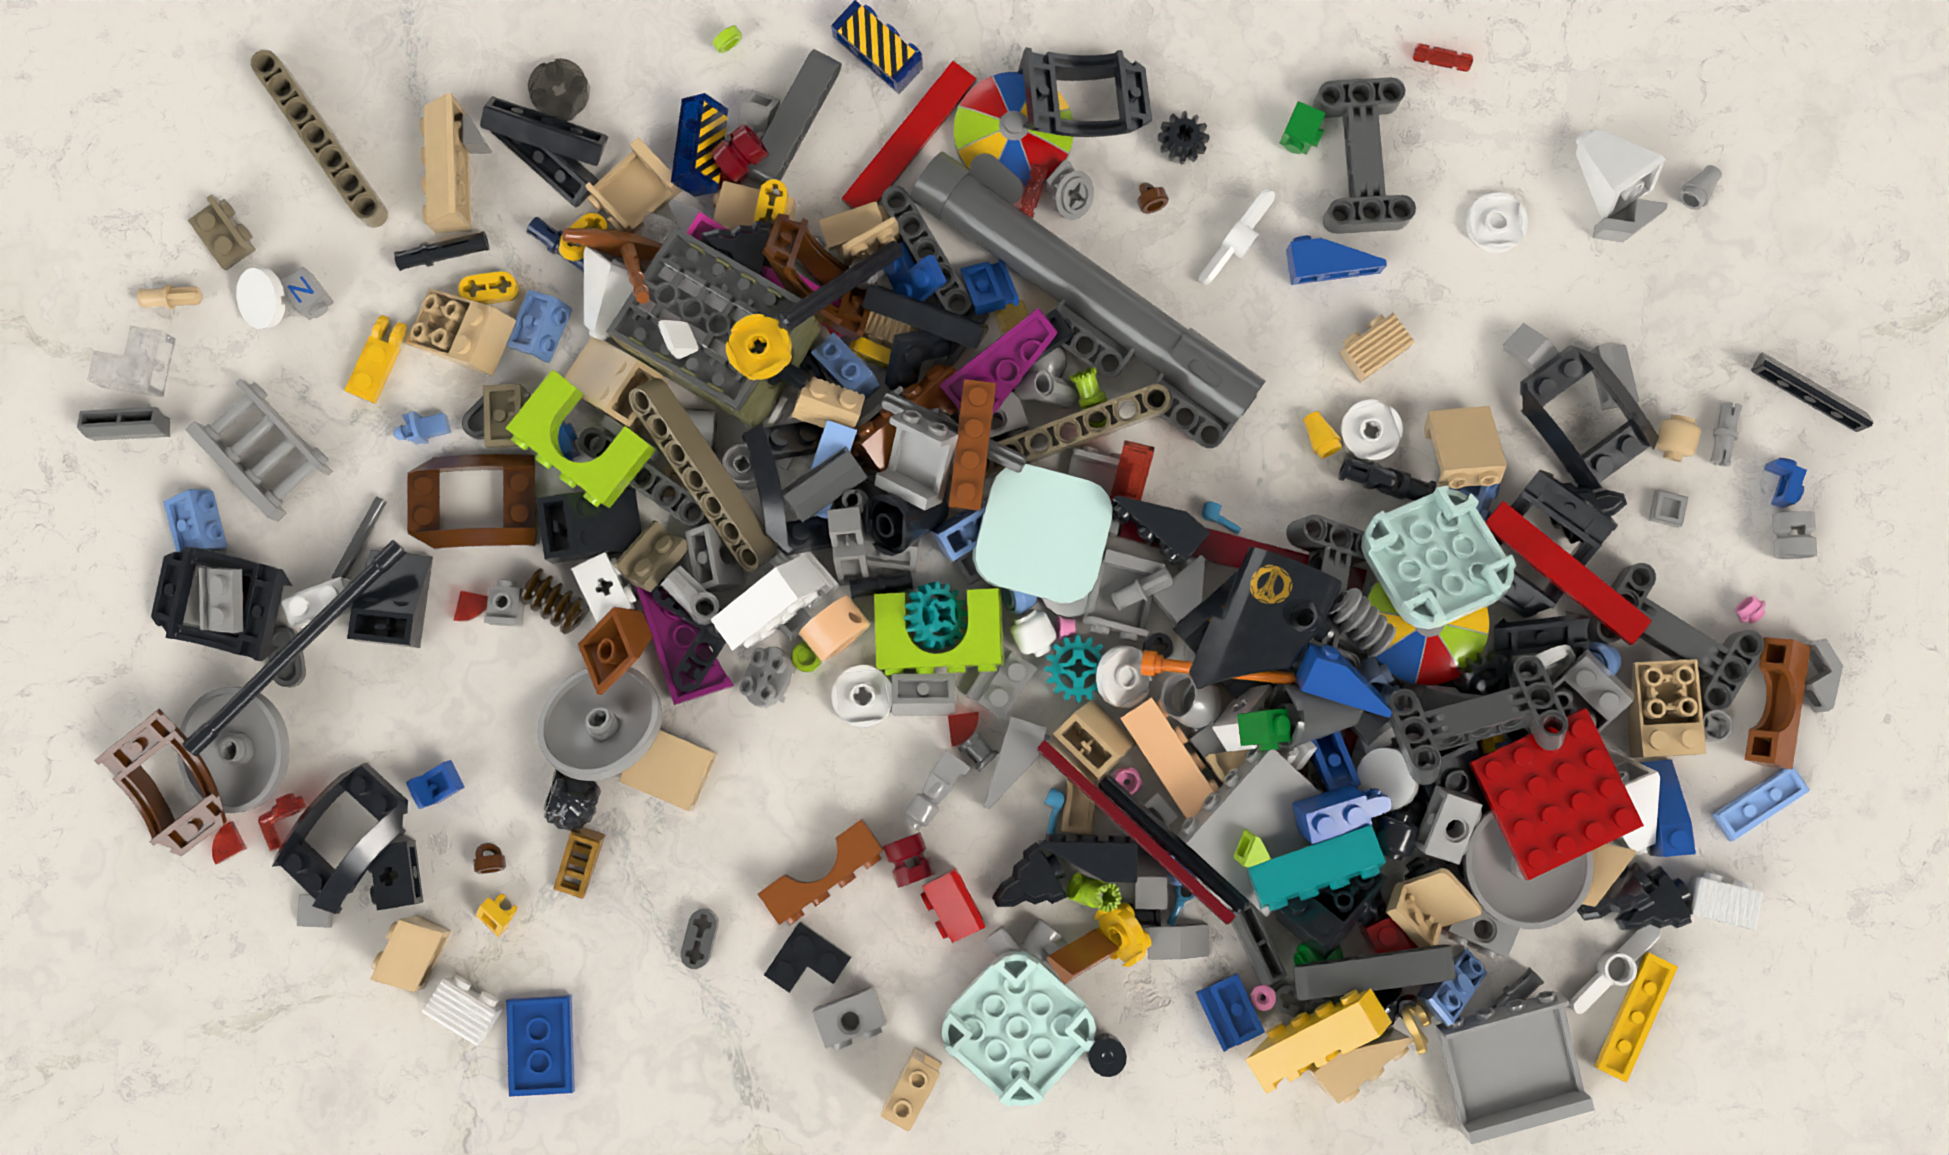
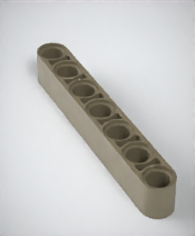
[251,50,388,228]
[629,378,777,572]
[985,384,1172,479]

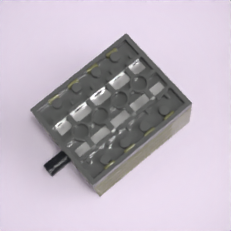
[606,227,821,428]

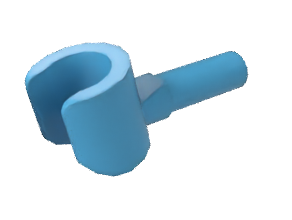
[1202,501,1241,534]
[1044,788,1065,834]
[1167,885,1194,926]

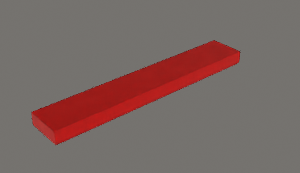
[841,61,977,209]
[1485,501,1652,646]

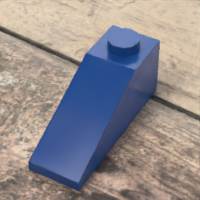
[1286,235,1387,285]
[1295,643,1392,718]
[1310,731,1361,791]
[1639,759,1696,857]

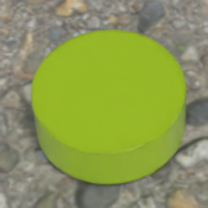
[712,25,742,53]
[791,641,822,673]

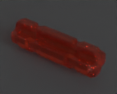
[1413,43,1473,72]
[1019,164,1048,219]

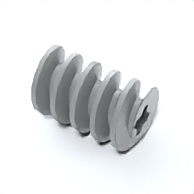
[1328,588,1396,657]

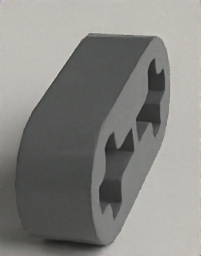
[681,909,719,969]

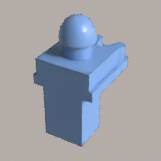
[394,411,451,445]

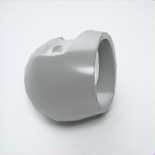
[1161,673,1223,728]

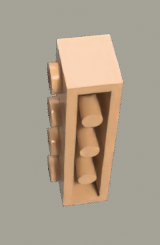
[1120,697,1220,819]

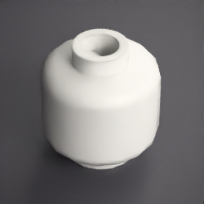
[1011,608,1056,657]

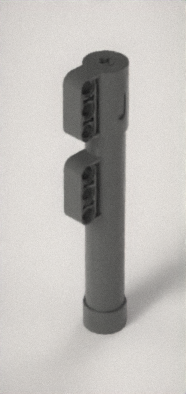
[910,152,1266,448]

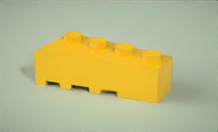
[1246,988,1392,1094]

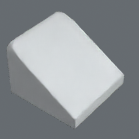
[658,320,699,360]

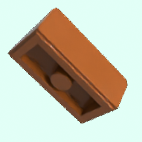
[1046,929,1119,985]

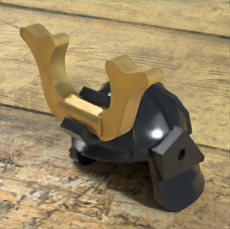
[1330,987,1433,1055]

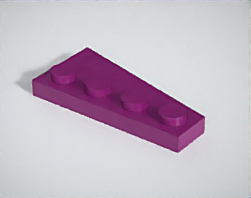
[940,307,1058,414]
[636,587,734,706]

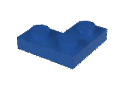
[884,242,947,301]

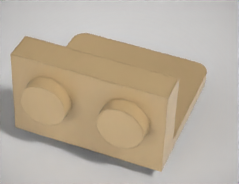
[837,205,900,267]
[1386,868,1482,947]

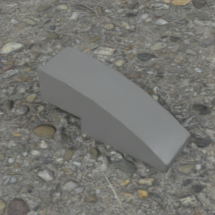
[827,507,869,586]

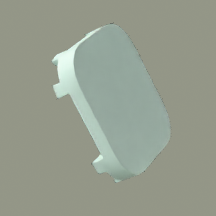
[973,464,1112,604]
[1361,485,1516,629]
[942,951,1096,1107]

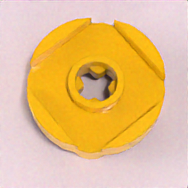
[726,314,792,381]
[1094,902,1152,967]

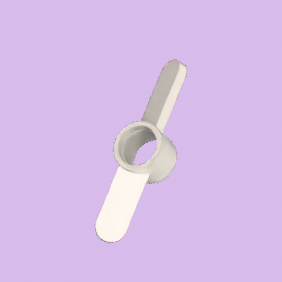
[1198,189,1275,285]
[1570,925,1660,1014]

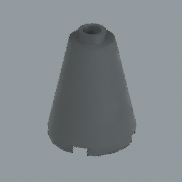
[1269,683,1363,748]

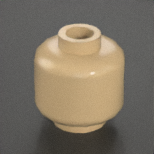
[1655,415,1701,462]

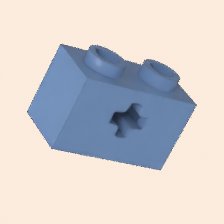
[811,332,880,401]
[931,500,986,561]

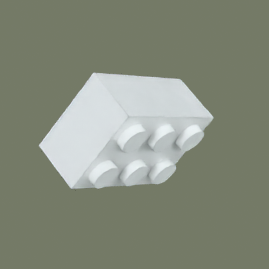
[711,555,826,651]

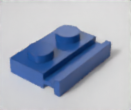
[960,259,1019,316]
[1195,973,1265,1052]

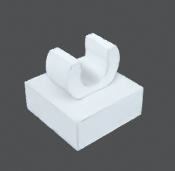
[1275,741,1317,770]

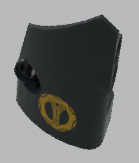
[1189,547,1343,689]

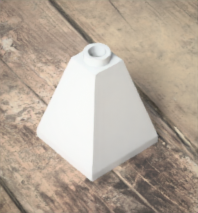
[1575,128,1666,219]
[584,246,647,341]
[1615,758,1660,855]

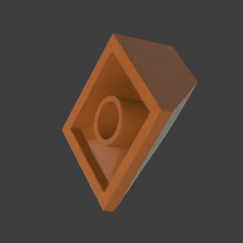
[578,607,653,695]

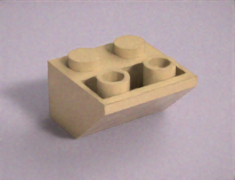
[1049,700,1136,786]
[370,915,451,992]

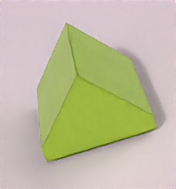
[1233,829,1271,868]

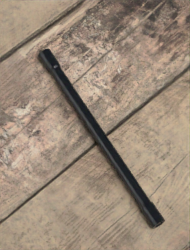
[182,539,407,757]

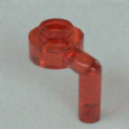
[258,793,307,852]

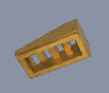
[553,827,605,899]

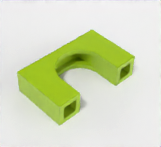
[506,369,656,508]
[874,588,1004,676]

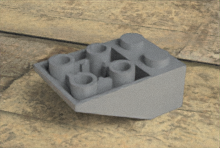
[1524,649,1634,733]

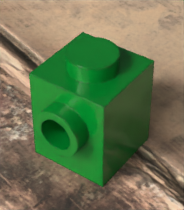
[1279,101,1326,155]
[1237,709,1292,751]

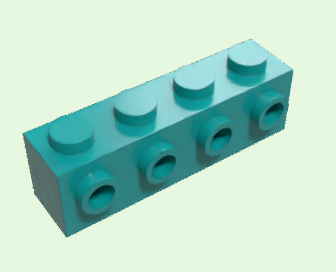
[1247,825,1386,911]

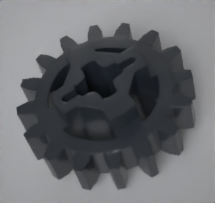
[1452,651,1514,695]

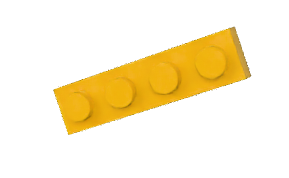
[1594,952,1678,1083]

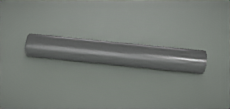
[331,496,387,579]

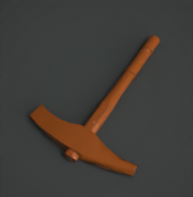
[562,228,663,304]

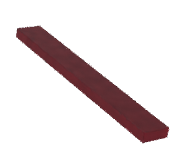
[1119,521,1367,592]
[1037,740,1236,925]

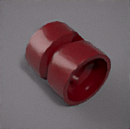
[710,123,769,182]
[883,832,936,888]

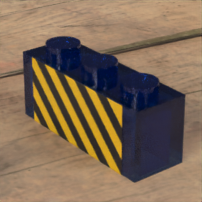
[831,0,923,94]
[671,93,728,197]

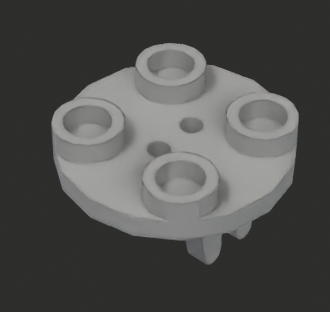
[740,647,796,708]

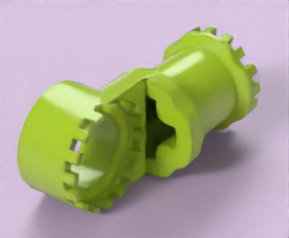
[1070,367,1108,429]
[1066,873,1122,912]

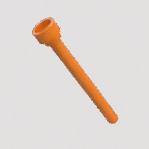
[1141,650,1296,685]

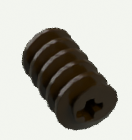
[520,568,590,634]

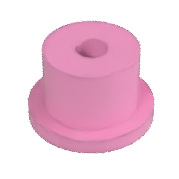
[1055,616,1075,640]
[1250,985,1276,1011]

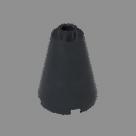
[863,493,949,556]

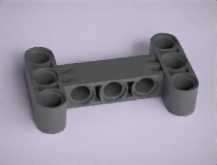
[1313,77,1416,234]
[1284,514,1366,673]
[1587,563,1764,711]
[1389,655,1568,785]

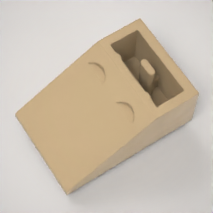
[406,288,516,376]
[564,336,670,434]
[1628,659,1706,758]
[1308,1029,1413,1104]

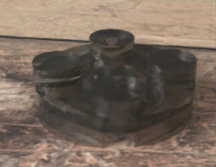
[528,58,590,121]

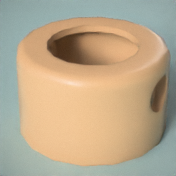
[799,595,870,661]

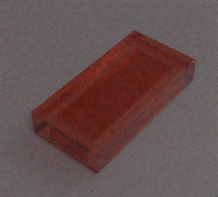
[1110,440,1155,501]

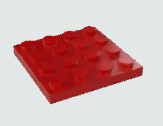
[1468,708,1644,881]

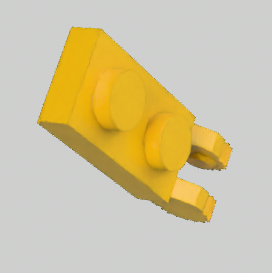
[344,315,407,404]

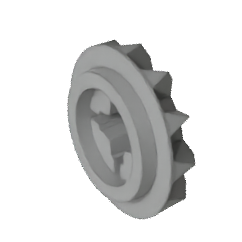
[1052,170,1094,220]

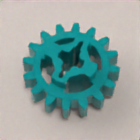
[904,581,968,650]
[1044,635,1103,703]

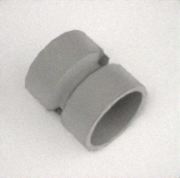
[722,444,757,490]
[1772,511,1817,559]

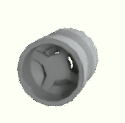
[1702,710,1733,742]

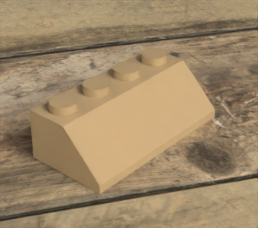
[420,93,472,233]

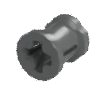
[958,730,999,772]

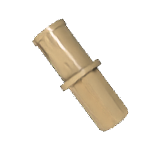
[137,285,203,309]

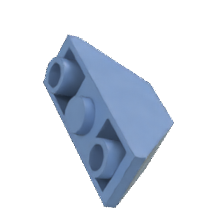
[1417,948,1487,1026]

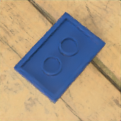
[506,995,575,1097]

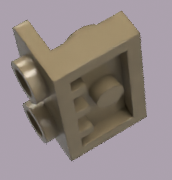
[188,194,256,270]
[483,384,531,450]
[614,520,688,592]

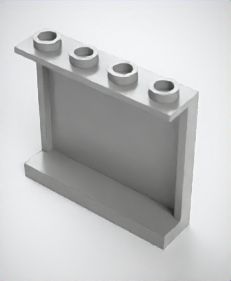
[1177,745,1337,917]
[1435,991,1595,1144]

